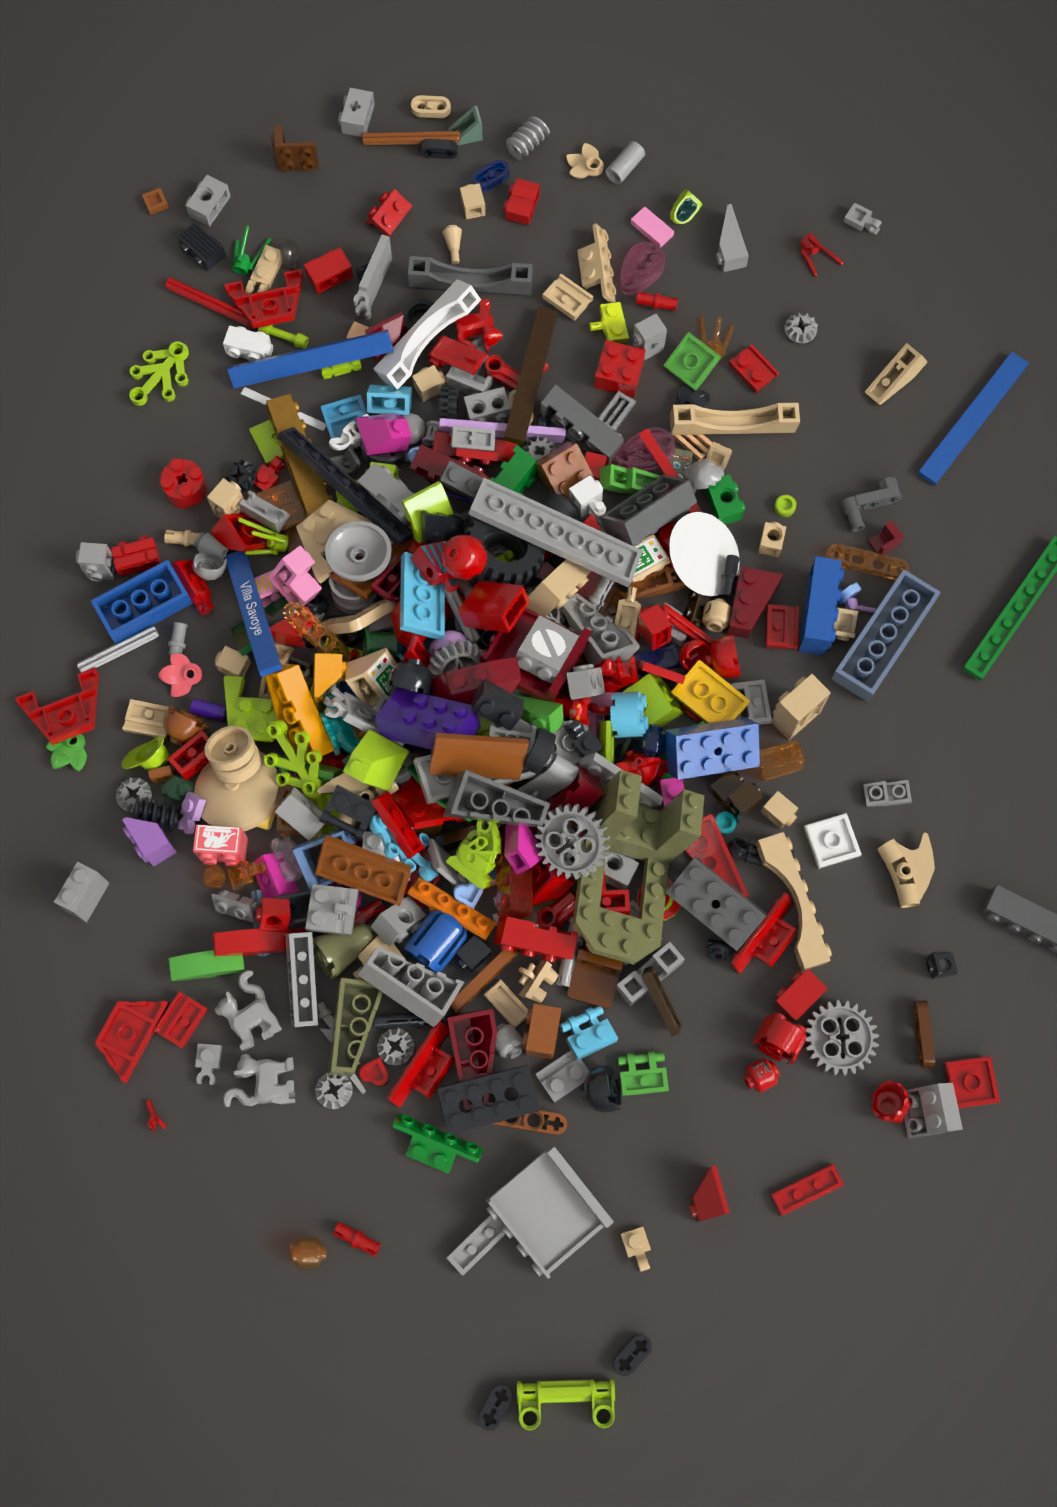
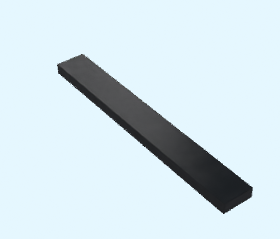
[277,427,413,545]

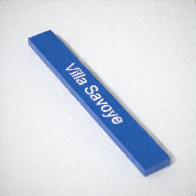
[225,551,282,677]

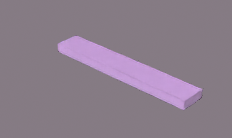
[438,418,566,443]

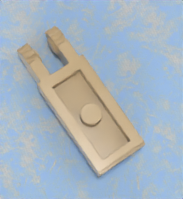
[245,245,285,295]

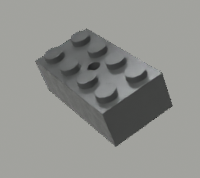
[600,474,697,546]
[666,855,766,951]

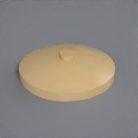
[194,752,282,831]

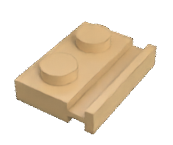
[543,274,593,321]
[122,699,169,740]

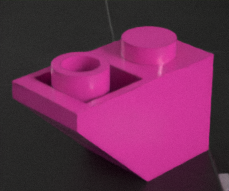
[504,824,545,874]

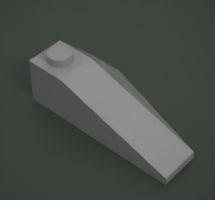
[561,593,640,668]

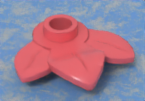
[158,653,202,697]

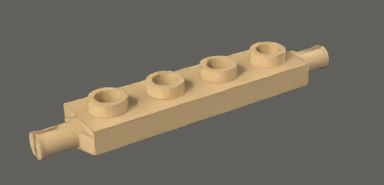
[615,587,641,691]

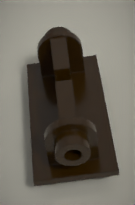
[683,589,711,629]

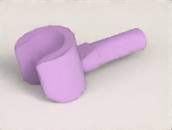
[845,598,876,613]

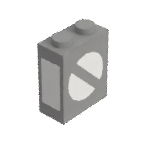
[516,615,579,684]

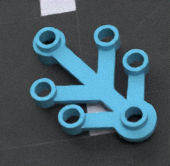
[369,814,438,881]

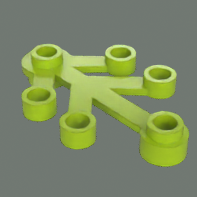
[129,341,189,406]
[264,719,323,798]

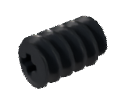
[132,795,182,832]

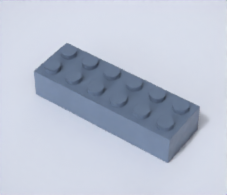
[832,570,941,702]

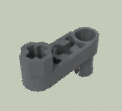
[841,477,902,532]

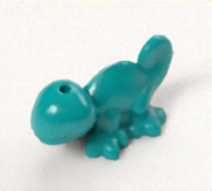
[319,695,363,756]

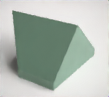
[448,105,483,146]

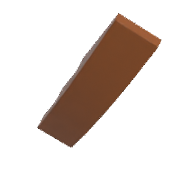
[629,566,689,599]

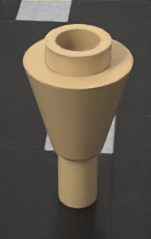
[442,225,462,264]

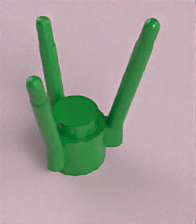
[231,225,271,275]

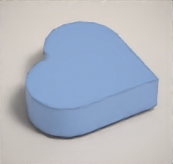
[837,583,862,605]
[453,881,483,909]

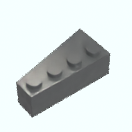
[541,384,624,465]

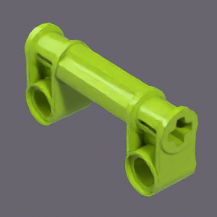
[517,1378,615,1430]

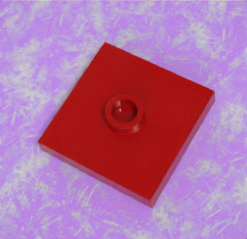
[944,1056,1000,1109]

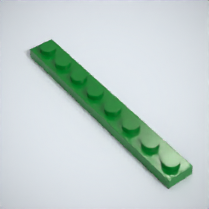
[962,536,1057,681]

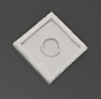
[803,813,862,869]

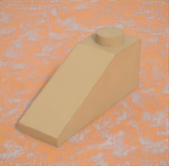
[865,343,927,405]

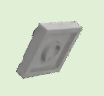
[305,884,359,936]

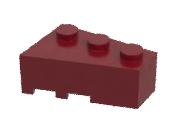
[410,445,490,499]
[546,762,604,826]

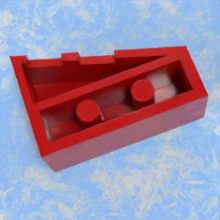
[493,916,578,963]

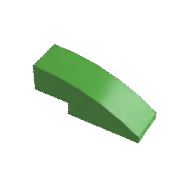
[600,464,660,495]
[168,950,244,981]

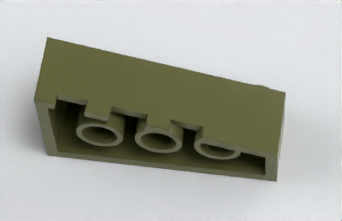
[328,978,383,1077]

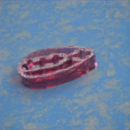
[620,242,665,295]
[615,427,675,470]

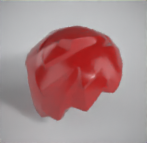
[872,1081,910,1123]

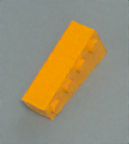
[265,664,334,760]

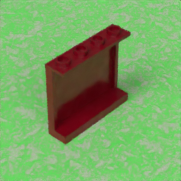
[479,608,592,702]

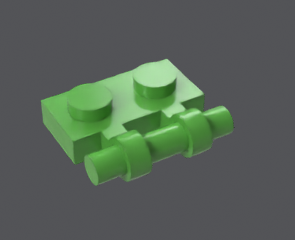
[618,1051,669,1096]

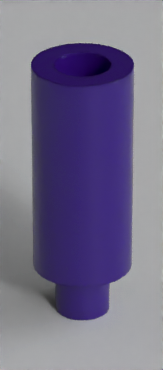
[190,698,227,722]

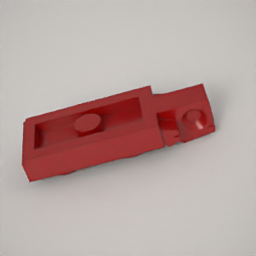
[171,560,214,615]

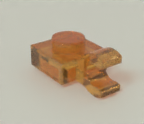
[227,861,266,890]

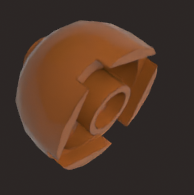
[163,705,209,746]

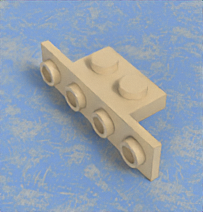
[577,223,616,303]

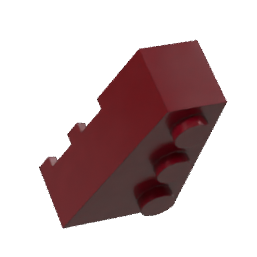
[727,566,783,639]

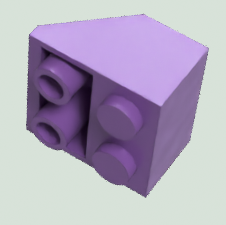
[122,817,177,866]

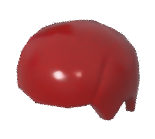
[679,639,710,672]

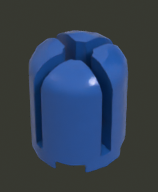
[403,910,467,973]

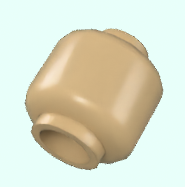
[702,599,732,632]

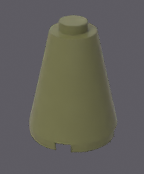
[312,923,376,980]

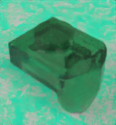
[159,776,196,804]

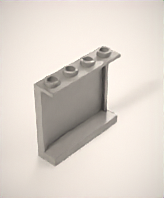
[486,1145,614,1279]

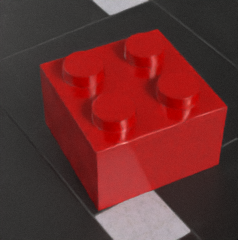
[594,340,646,398]

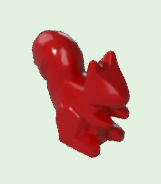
[595,655,638,693]

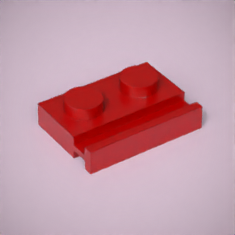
[728,344,779,393]
[766,605,799,650]
[153,991,209,1049]

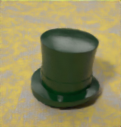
[362,626,397,661]

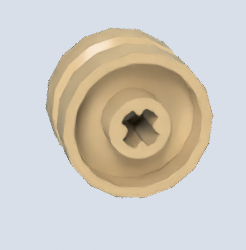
[205,726,262,783]

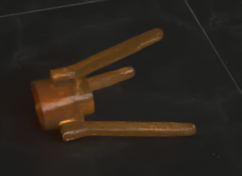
[700,316,735,360]

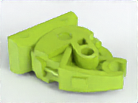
[446,821,501,889]

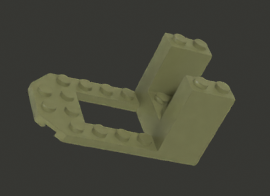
[572,770,704,965]

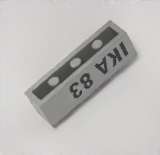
[285,932,318,1027]

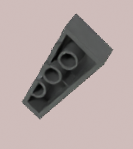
[443,770,550,827]

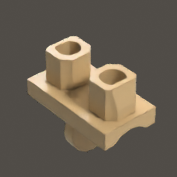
[518,960,558,1003]

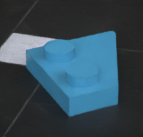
[321,395,367,439]

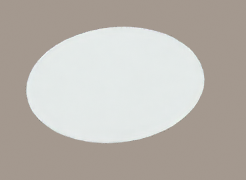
[670,512,739,596]

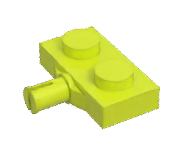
[589,302,629,343]

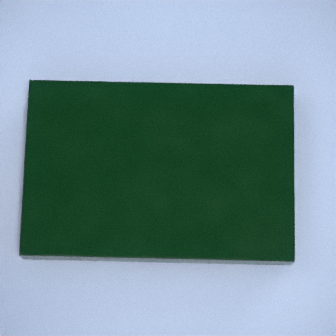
[231,596,295,656]

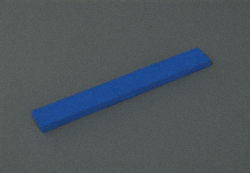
[227,329,394,389]
[918,352,1029,486]

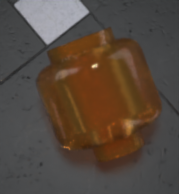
[290,1237,326,1269]

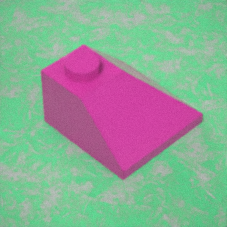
[356,413,412,455]

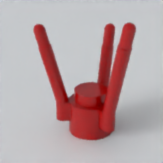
[800,233,843,277]

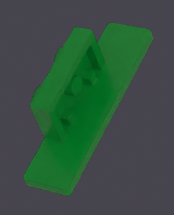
[392,1114,484,1174]

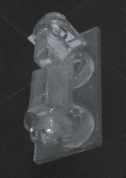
[270,833,304,882]

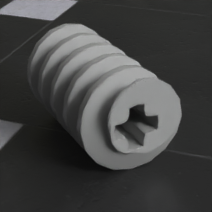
[506,116,550,161]

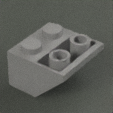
[904,1083,963,1138]

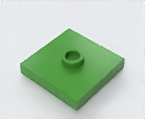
[663,332,721,391]

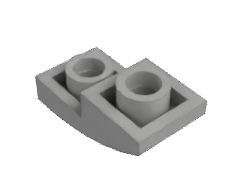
[863,780,912,807]

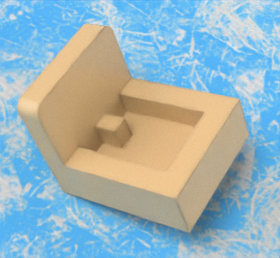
[833,607,858,641]

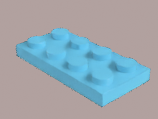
[400,552,445,640]

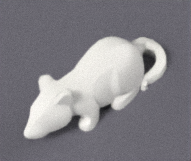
[329,413,383,451]

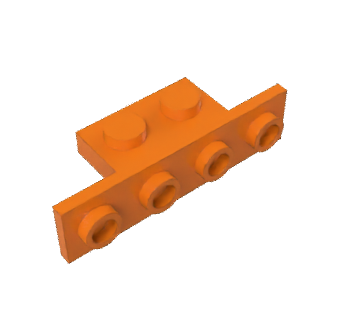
[408,877,497,940]

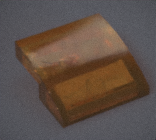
[255,480,306,535]

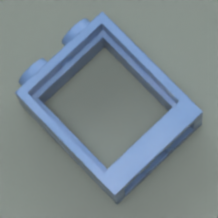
[293,829,356,890]

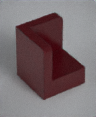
[868,521,904,558]

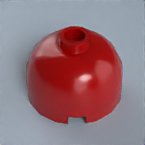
[441,535,487,580]
[706,634,741,679]

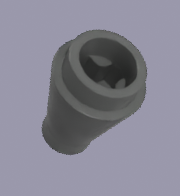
[194,532,228,559]

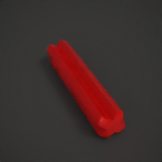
[660,604,713,647]

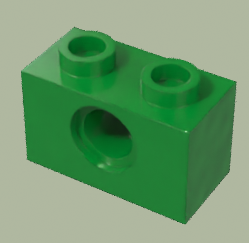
[704,474,745,525]

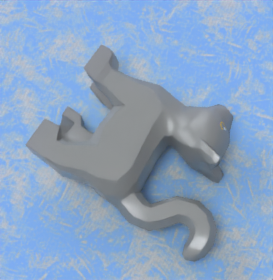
[215,970,282,1051]
[223,1054,295,1107]

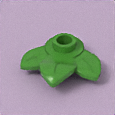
[46,734,87,771]

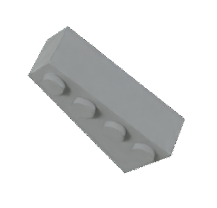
[358,947,464,1027]

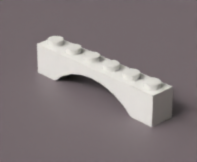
[374,279,481,390]

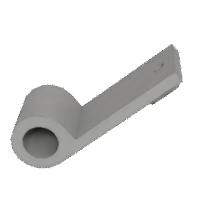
[518,753,579,801]

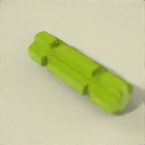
[321,360,362,379]

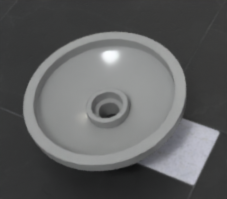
[325,521,391,581]

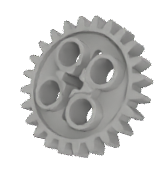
[535,803,610,879]
[805,1000,879,1076]

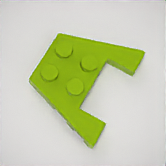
[224,676,307,742]

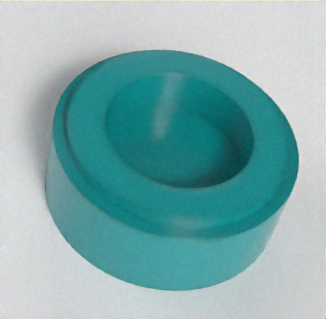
[715,811,736,835]

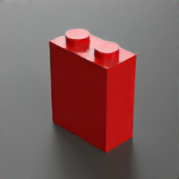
[458,581,530,633]

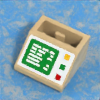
[632,534,671,583]
[345,648,397,707]

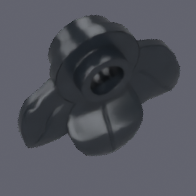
[675,385,710,408]

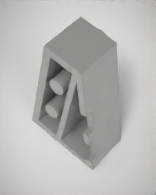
[358,463,415,527]

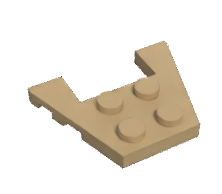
[296,500,373,584]

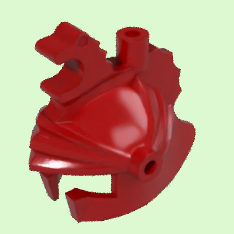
[615,750,667,788]

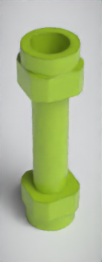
[258,325,309,349]

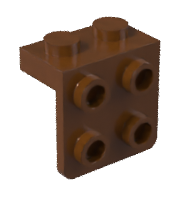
[271,125,319,171]
[567,948,623,1009]

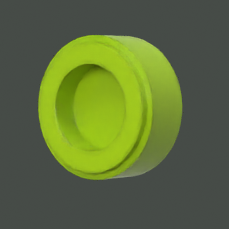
[774,495,796,517]

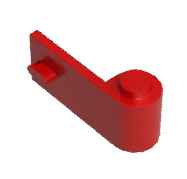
[426,336,487,375]

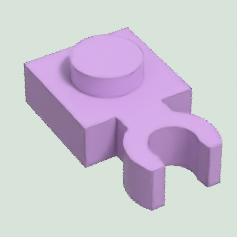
[178,792,206,834]

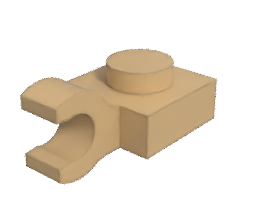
[621,1227,651,1272]

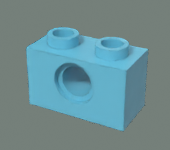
[367,385,412,415]

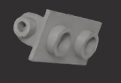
[211,890,260,922]

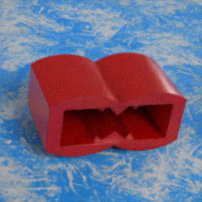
[503,178,540,225]

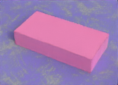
[630,207,674,248]

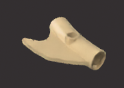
[318,773,399,827]
[877,833,935,908]

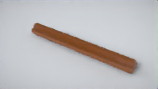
[362,131,460,145]

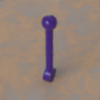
[445,491,474,505]

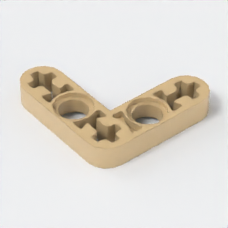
[319,598,397,636]

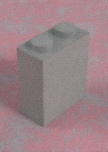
[54,862,109,923]

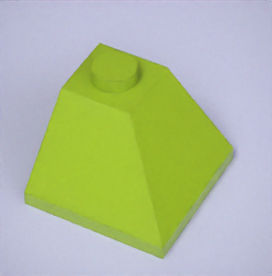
[343,729,410,791]

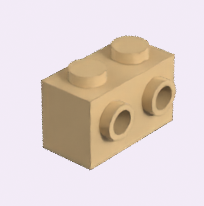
[207,478,244,519]

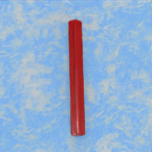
[165,277,253,328]

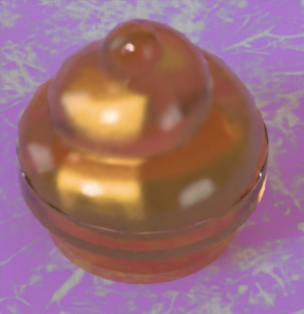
[203,864,226,888]

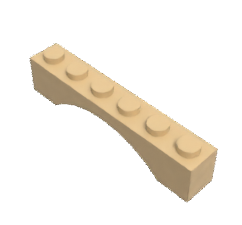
[670,403,800,435]
[756,832,832,972]

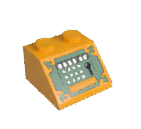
[313,653,346,708]

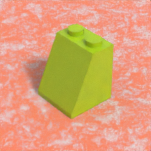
[622,673,685,740]

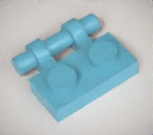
[559,1006,618,1060]

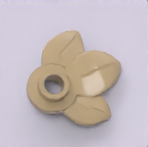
[566,143,604,178]

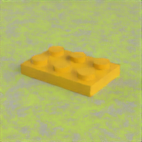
[671,660,750,724]

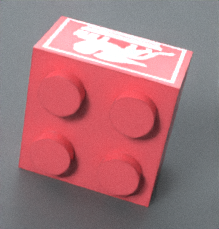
[193,825,248,867]

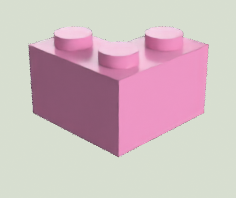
[268,546,322,611]

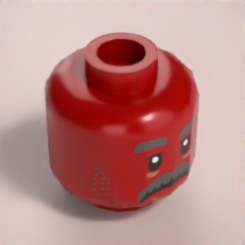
[743,1058,780,1093]

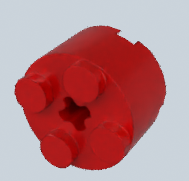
[160,458,207,509]
[752,1012,807,1064]

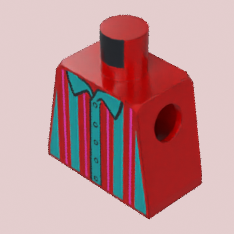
[411,540,459,593]

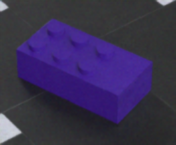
[375,688,481,750]

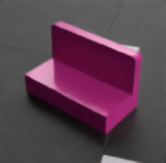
[251,852,299,898]

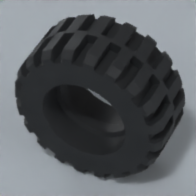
[464,518,545,590]

